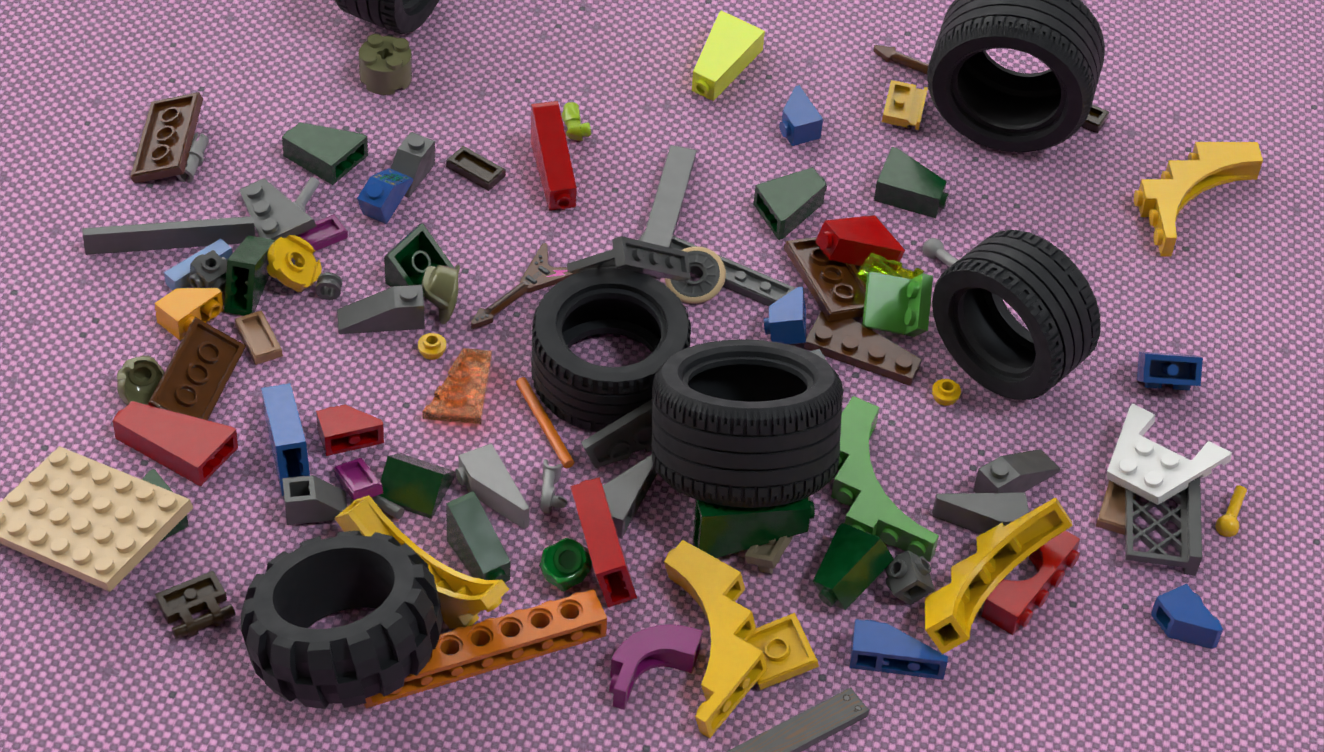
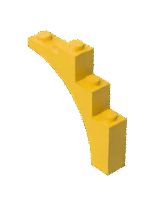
[1134,142,1263,257]
[334,495,509,629]
[925,497,1073,654]

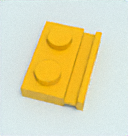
[882,80,928,130]

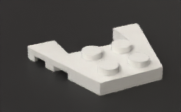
[1107,403,1232,505]

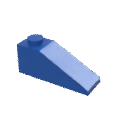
[849,619,948,680]

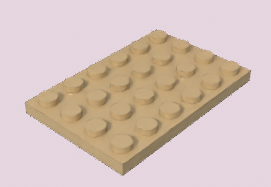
[0,446,193,592]

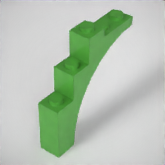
[831,396,939,562]

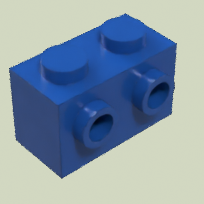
[1137,352,1203,390]

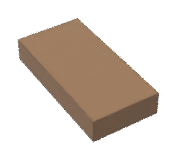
[235,310,283,365]
[1096,480,1136,535]

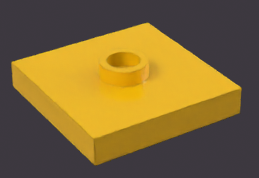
[746,613,819,690]

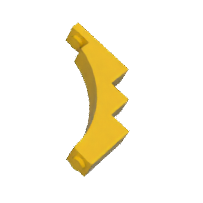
[664,540,768,738]

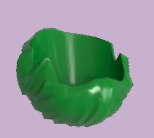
[539,538,592,592]

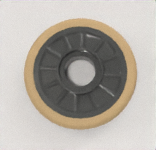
[665,247,726,304]

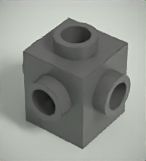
[189,250,227,292]
[885,550,935,605]

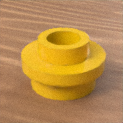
[418,333,447,360]
[932,379,961,406]

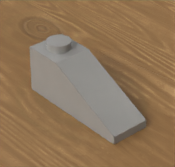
[455,443,530,529]

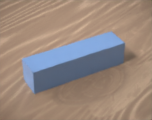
[164,239,232,291]

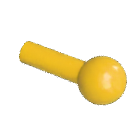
[1215,485,1247,537]

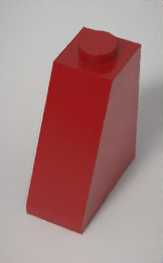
[815,215,906,272]

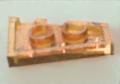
[422,348,492,424]

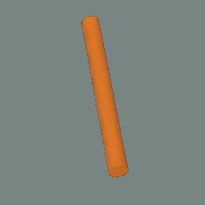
[516,377,575,469]

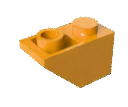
[154,288,224,340]

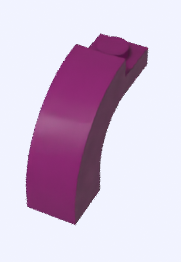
[609,624,703,710]

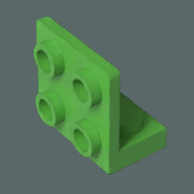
[862,272,933,337]

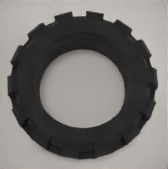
[240,531,443,709]

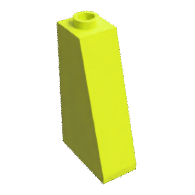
[691,10,765,101]

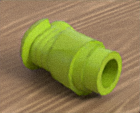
[561,102,592,141]

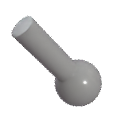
[293,177,320,213]
[922,238,958,267]

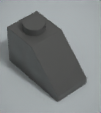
[391,132,435,198]

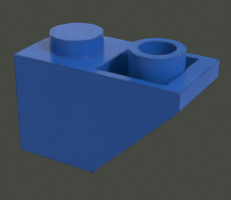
[1151,584,1223,649]

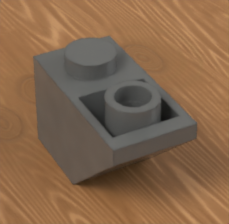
[282,475,347,525]

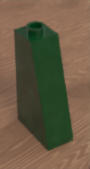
[692,497,815,558]

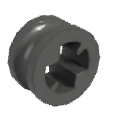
[315,272,343,300]

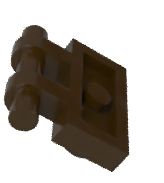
[155,571,236,640]

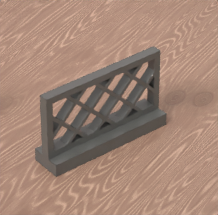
[567,236,691,282]
[1125,477,1202,576]

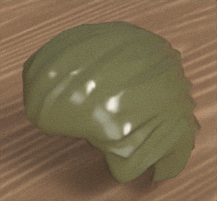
[117,355,164,405]

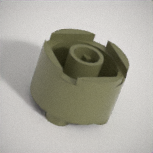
[358,34,412,95]

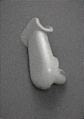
[540,459,567,514]

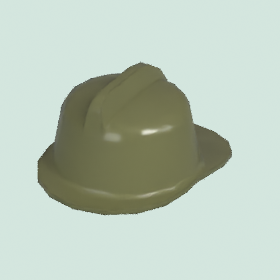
[422,264,460,324]

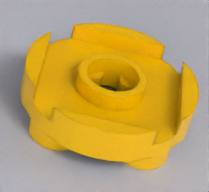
[267,235,322,292]

